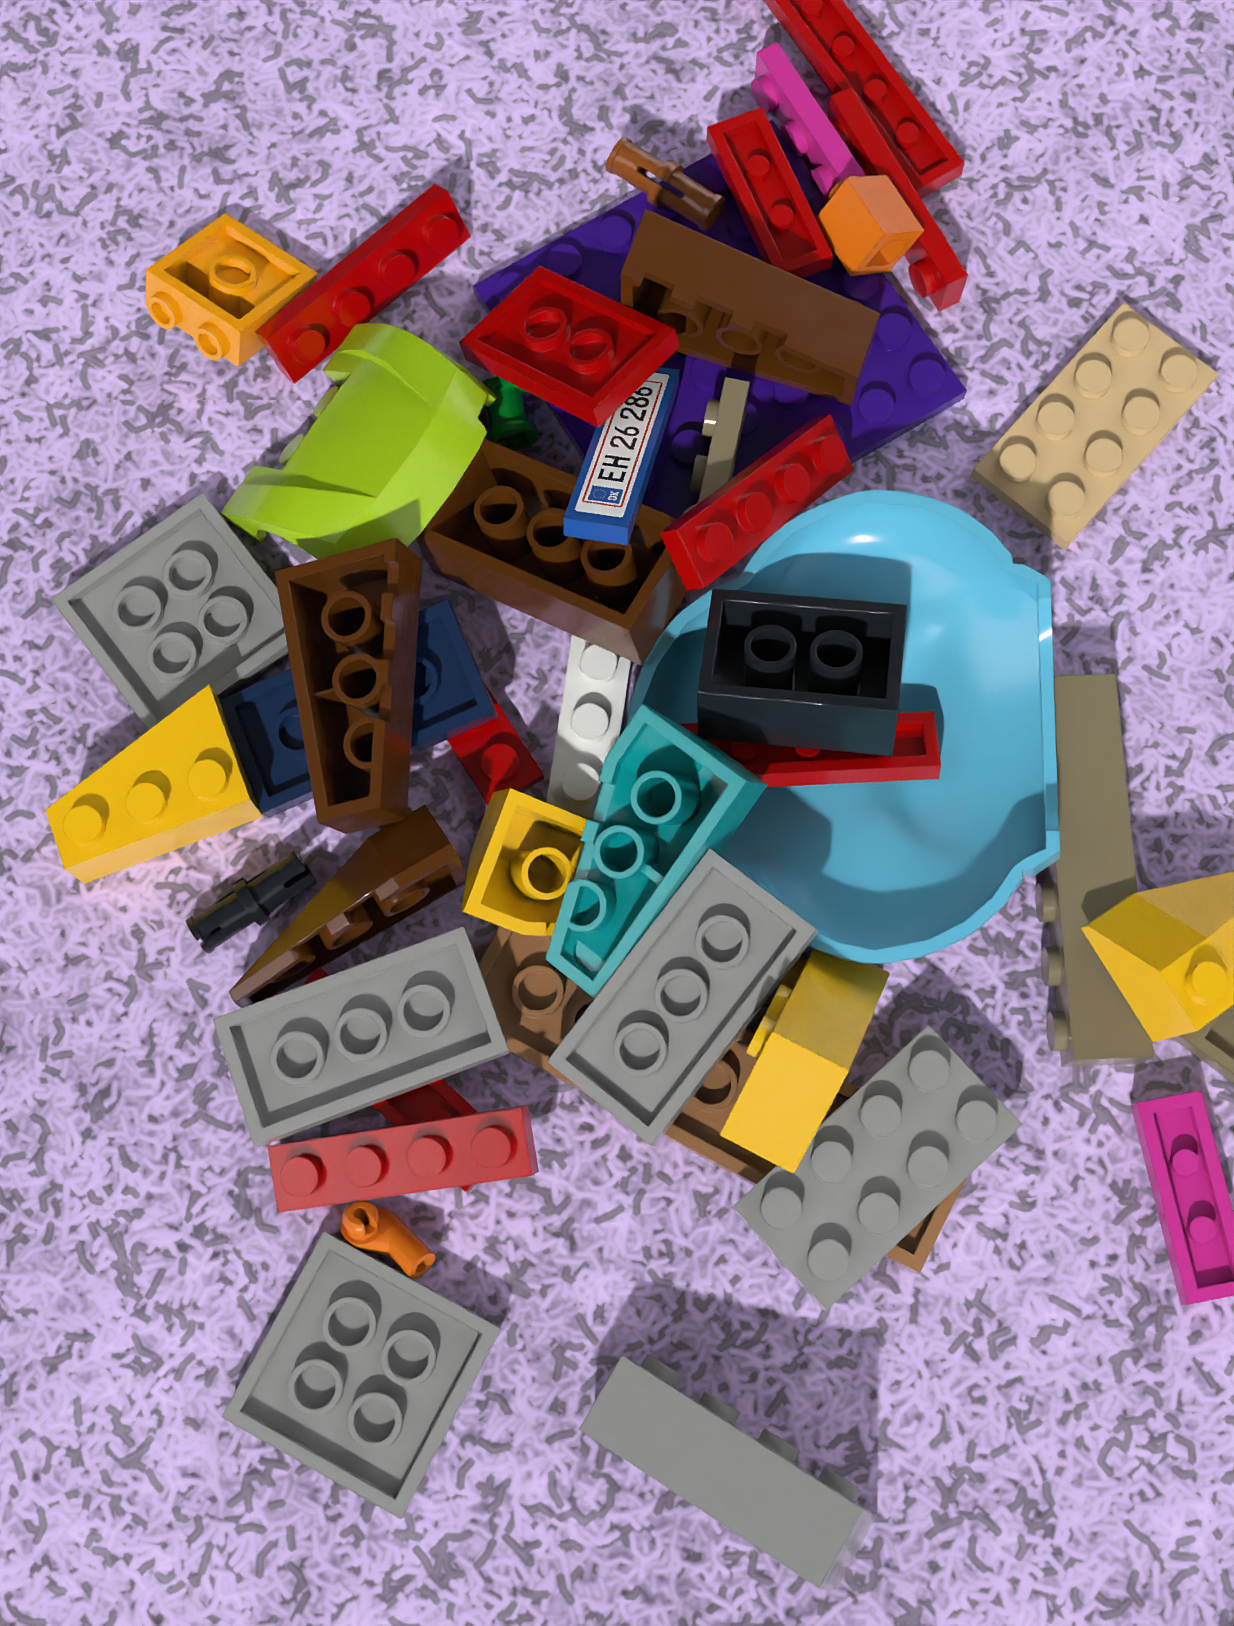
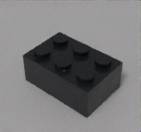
[697,589,907,756]

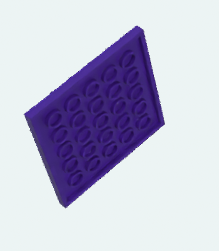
[473,120,967,519]

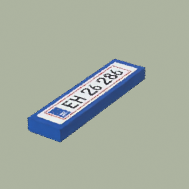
[563,367,679,545]

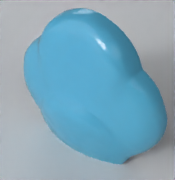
[626,489,1060,964]

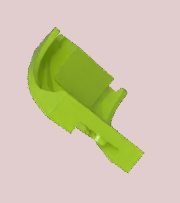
[219,323,497,559]

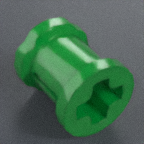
[482,376,539,451]

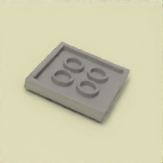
[51,492,289,730]
[221,1231,502,1519]

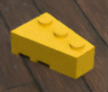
[45,684,263,884]

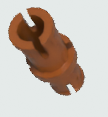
[606,137,725,232]

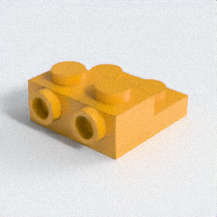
[146,213,317,367]

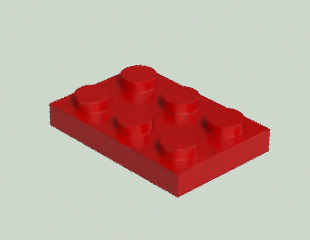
[459,265,680,428]

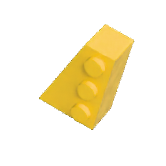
[720,949,890,1174]

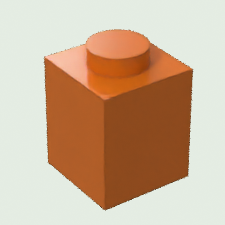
[816,175,924,276]

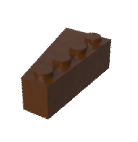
[621,209,880,406]
[274,538,422,834]

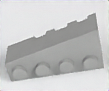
[579,1354,877,1590]

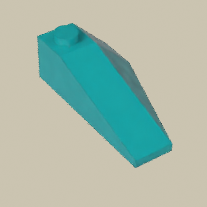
[545,704,768,999]

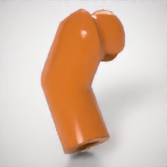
[340,1200,435,1280]

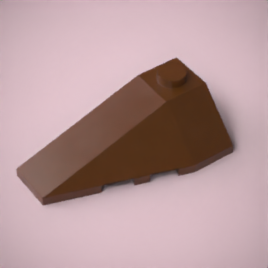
[229,804,466,1008]

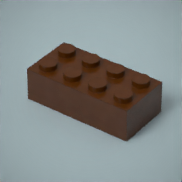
[416,439,687,665]

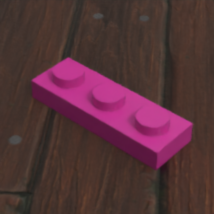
[751,42,866,202]
[1130,1090,1234,1305]

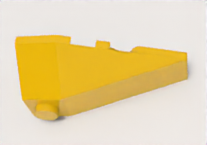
[461,788,587,936]
[1081,871,1234,1042]

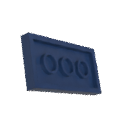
[219,599,499,818]

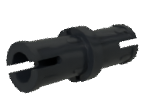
[186,849,317,954]

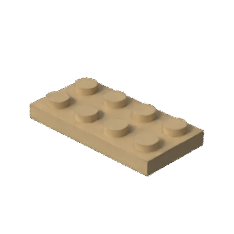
[970,302,1219,550]

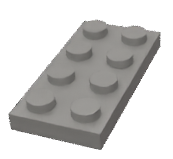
[547,848,819,1146]
[213,926,510,1147]
[732,1025,1023,1311]

